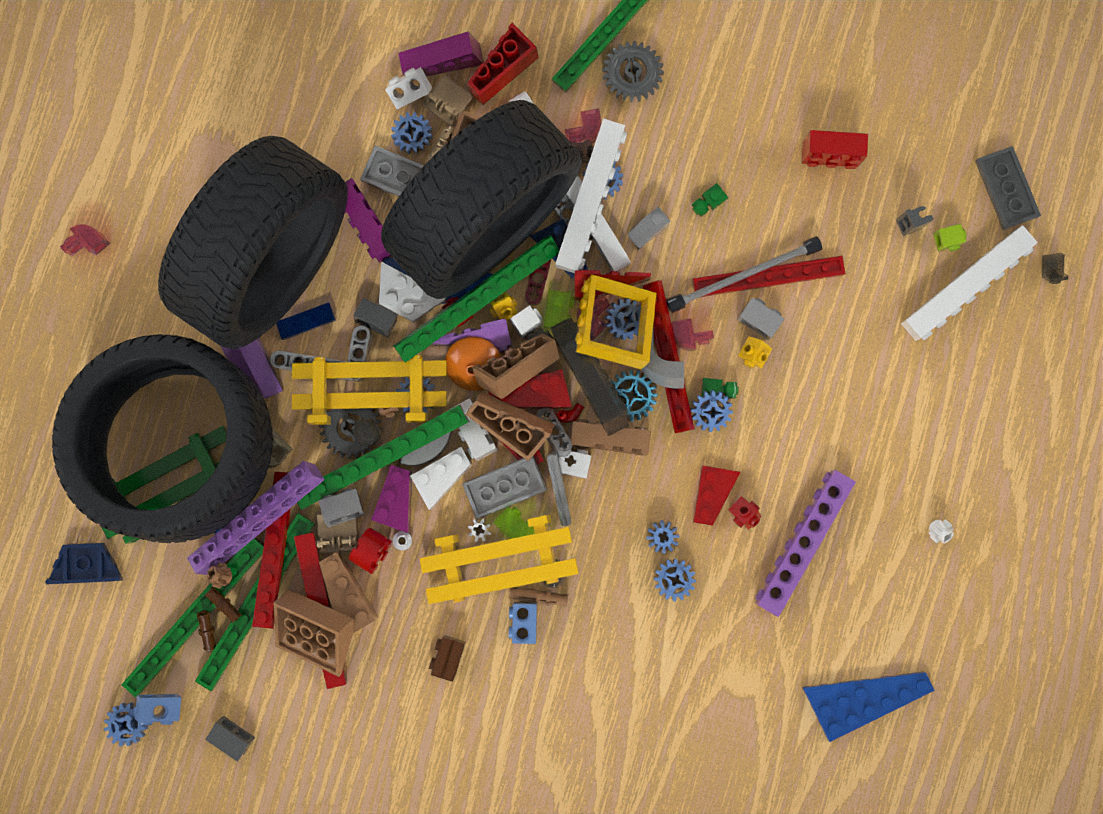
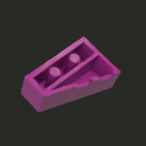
[371,465,412,533]

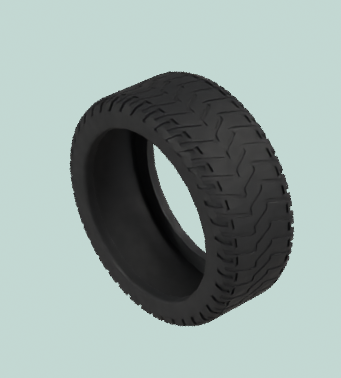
[381,100,582,299]
[158,136,348,349]
[52,334,273,543]

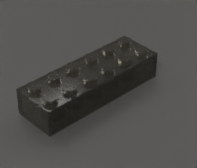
[550,317,630,436]

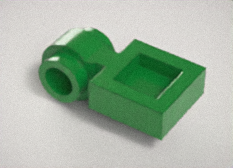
[692,183,729,217]
[701,378,739,399]

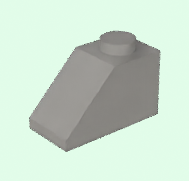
[627,207,670,249]

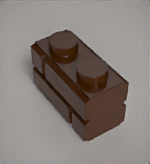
[429,635,466,682]

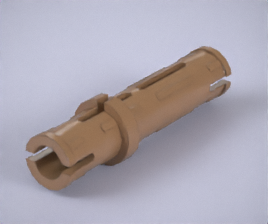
[509,587,568,607]

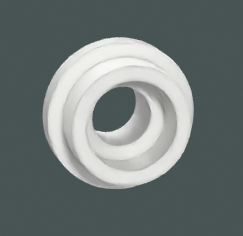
[393,531,412,550]

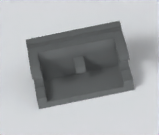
[896,206,934,237]
[353,298,398,338]
[205,716,255,762]

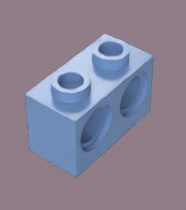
[509,602,537,644]

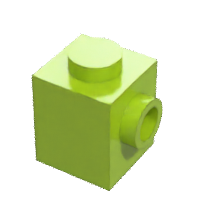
[933,224,967,252]

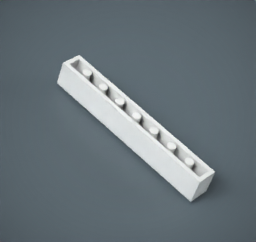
[555,118,627,273]
[901,225,1038,341]

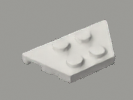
[379,262,447,323]

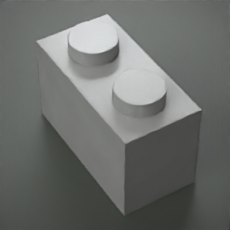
[737,298,784,340]
[318,489,365,527]

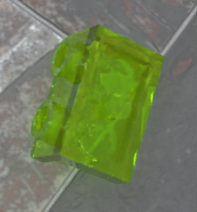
[543,290,575,331]
[493,506,535,539]

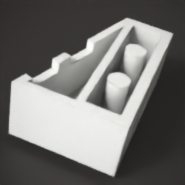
[449,398,498,461]
[410,447,472,510]

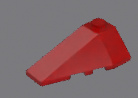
[574,270,651,303]

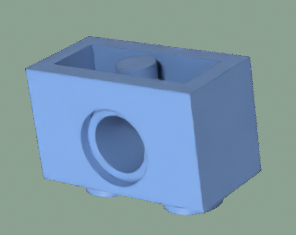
[135,694,181,725]

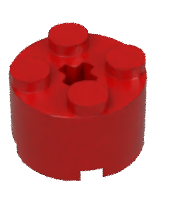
[348,528,393,575]

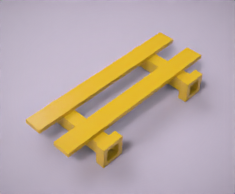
[292,355,447,425]
[419,514,579,604]

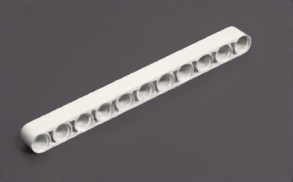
[509,91,631,272]

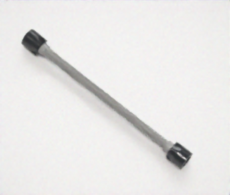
[666,236,823,313]

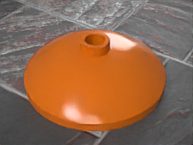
[445,336,501,391]

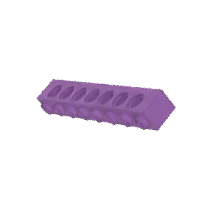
[187,461,325,575]
[755,470,856,617]

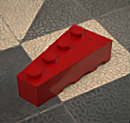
[468,22,539,105]
[488,369,572,409]

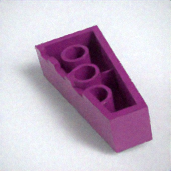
[398,31,484,80]
[345,178,391,263]

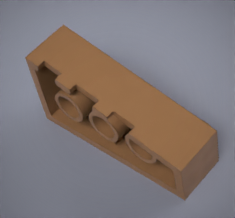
[472,333,560,399]

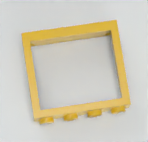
[575,275,656,369]

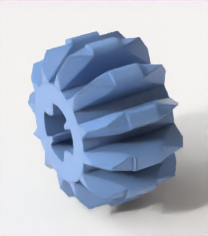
[646,520,680,554]

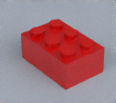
[802,130,868,169]

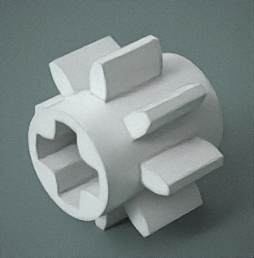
[468,519,491,542]
[929,519,954,543]

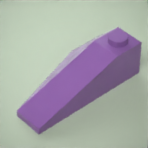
[433,319,512,352]
[221,338,283,399]

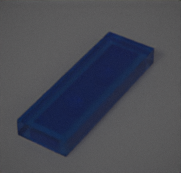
[276,302,336,340]

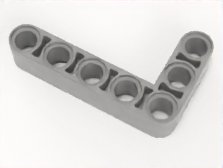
[270,326,373,382]

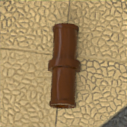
[205,587,242,623]
[197,610,216,651]

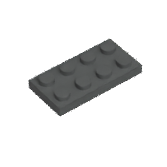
[975,146,1041,230]

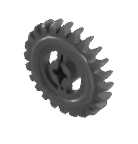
[602,41,664,103]
[319,408,382,459]

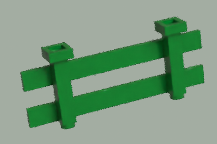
[101,426,227,544]

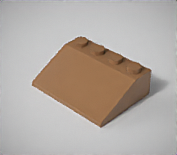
[274,589,353,677]

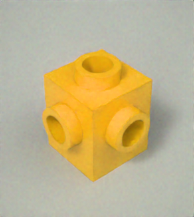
[489,291,518,321]
[738,336,772,369]

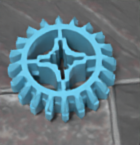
[605,370,658,422]

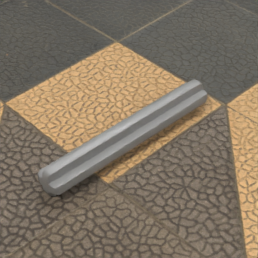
[547,453,571,526]

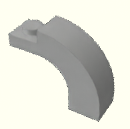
[641,332,684,388]
[401,431,453,466]

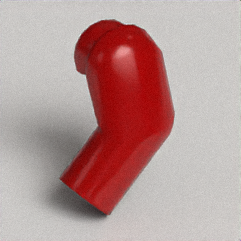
[557,402,585,423]

